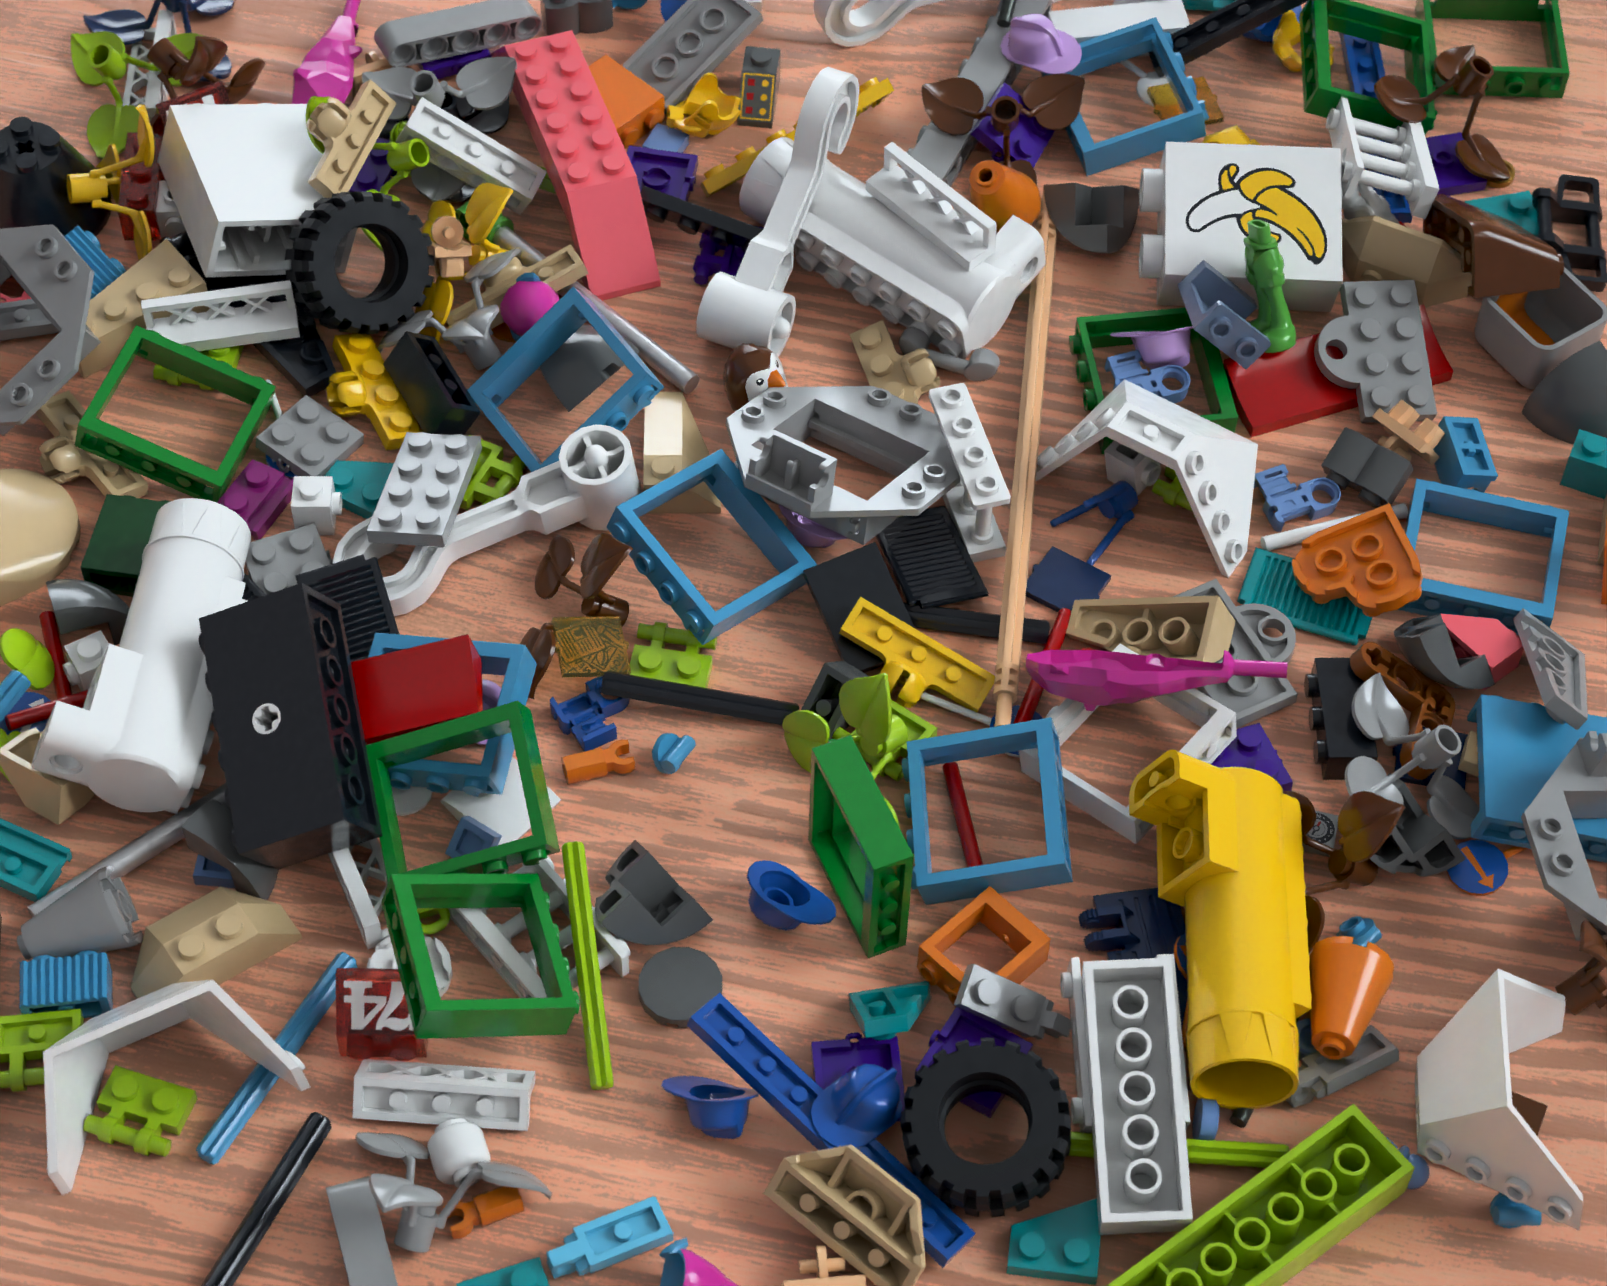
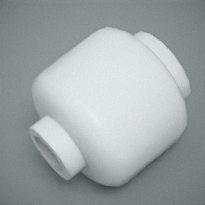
[427,1118,490,1188]

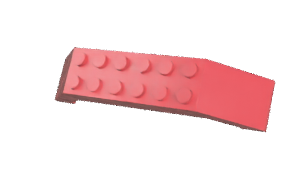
[491,30,661,301]

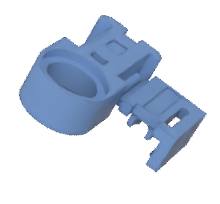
[1104,350,1191,403]
[1254,464,1341,532]

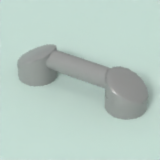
[899,328,1000,381]

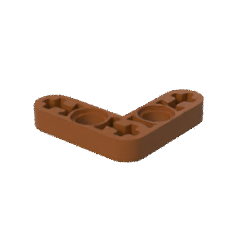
[1350,642,1456,780]

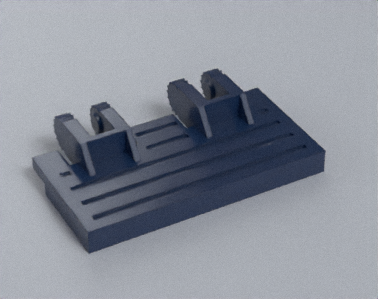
[1078,887,1188,1030]

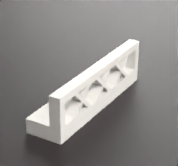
[123,10,177,121]
[396,97,547,215]
[866,142,997,272]
[141,280,300,351]
[328,838,390,950]
[353,1059,535,1131]

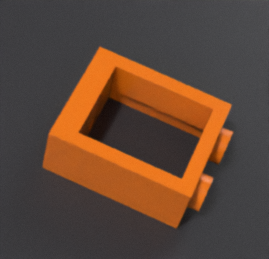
[917,886,1051,1008]

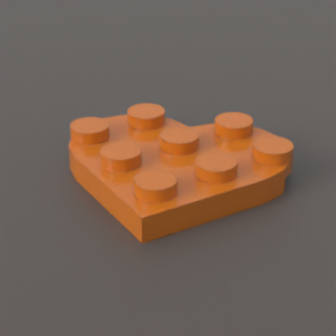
[1292,503,1423,617]

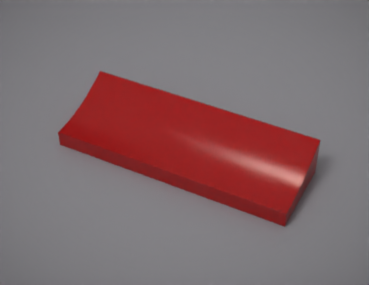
[1223,304,1454,437]
[351,634,483,745]

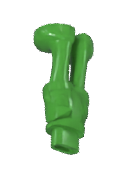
[1244,219,1297,353]

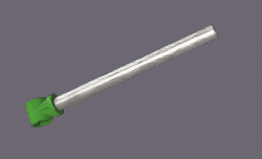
[455,201,700,394]
[27,783,227,917]

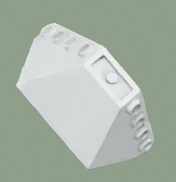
[1036,379,1258,578]
[1415,969,1583,1230]
[43,980,311,1195]

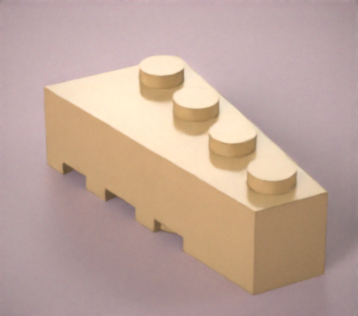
[78,239,210,378]

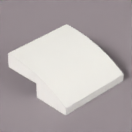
[440,757,561,845]

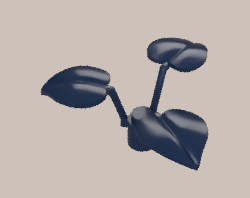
[83,0,234,82]

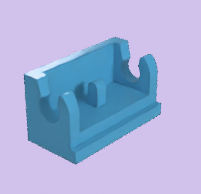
[1433,416,1498,493]

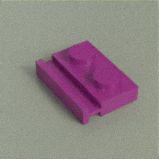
[217,459,294,540]

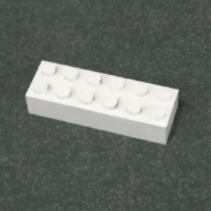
[1082,957,1193,1235]

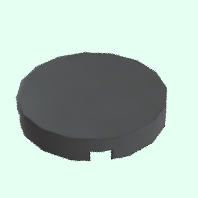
[639,947,722,1027]

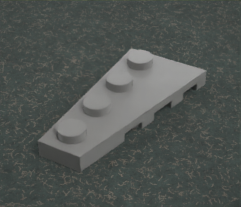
[1513,608,1588,730]

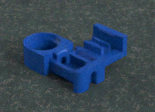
[550,674,630,751]

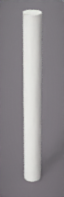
[1260,503,1408,551]

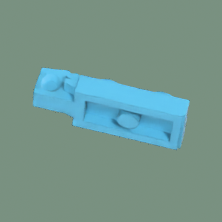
[546,1196,673,1279]

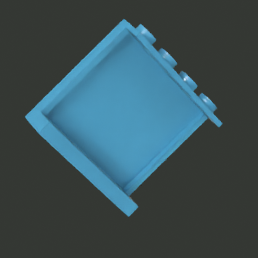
[1467,694,1607,863]

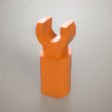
[561,739,635,785]
[442,1186,524,1239]

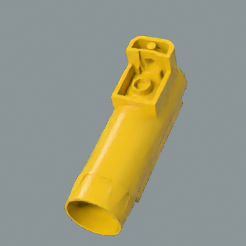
[1129,749,1312,1109]

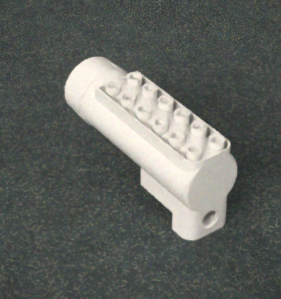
[739,137,1046,359]
[31,498,251,814]

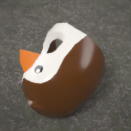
[723,343,788,411]

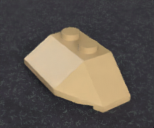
[1342,215,1472,307]
[131,886,302,999]
[763,1144,926,1286]

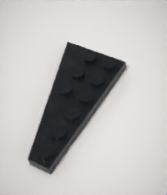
[184,252,336,397]

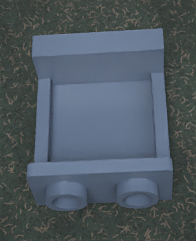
[1178,260,1271,369]

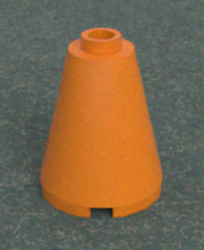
[969,160,1042,234]
[1309,936,1394,1060]

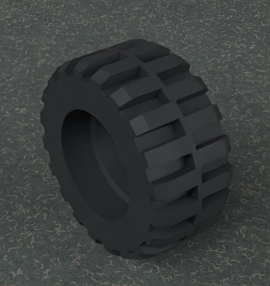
[285,192,435,334]
[900,1038,1071,1217]

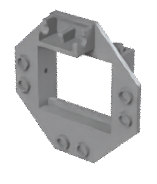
[0,224,101,436]
[726,386,960,545]
[1521,731,1607,940]

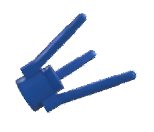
[1050,480,1138,566]

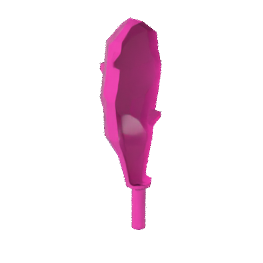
[292,0,362,104]
[1026,650,1287,711]

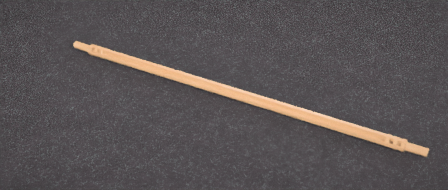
[993,190,1057,727]

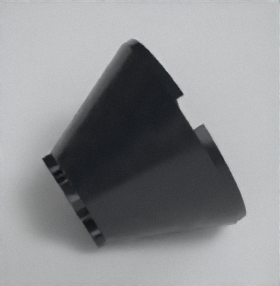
[0,117,112,236]

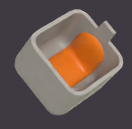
[1475,267,1607,389]

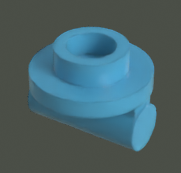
[652,733,696,774]
[1336,916,1382,947]
[1490,1193,1542,1228]

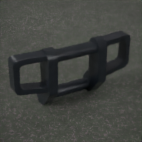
[1532,174,1607,292]

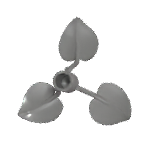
[362,57,517,202]
[378,248,522,370]
[1345,673,1480,839]
[355,1132,552,1252]

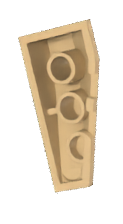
[643,392,721,514]
[1066,595,1235,663]
[0,728,95,825]

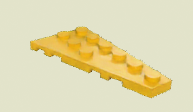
[700,77,894,197]

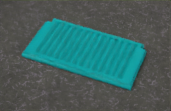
[1237,548,1372,646]

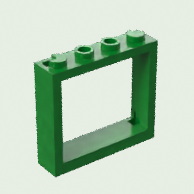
[1299,0,1438,135]
[1415,0,1570,98]
[1069,307,1238,454]
[75,325,276,503]
[366,701,560,882]
[808,735,914,958]
[381,873,580,1039]

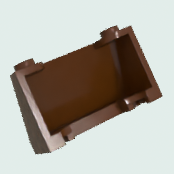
[1423,194,1564,298]

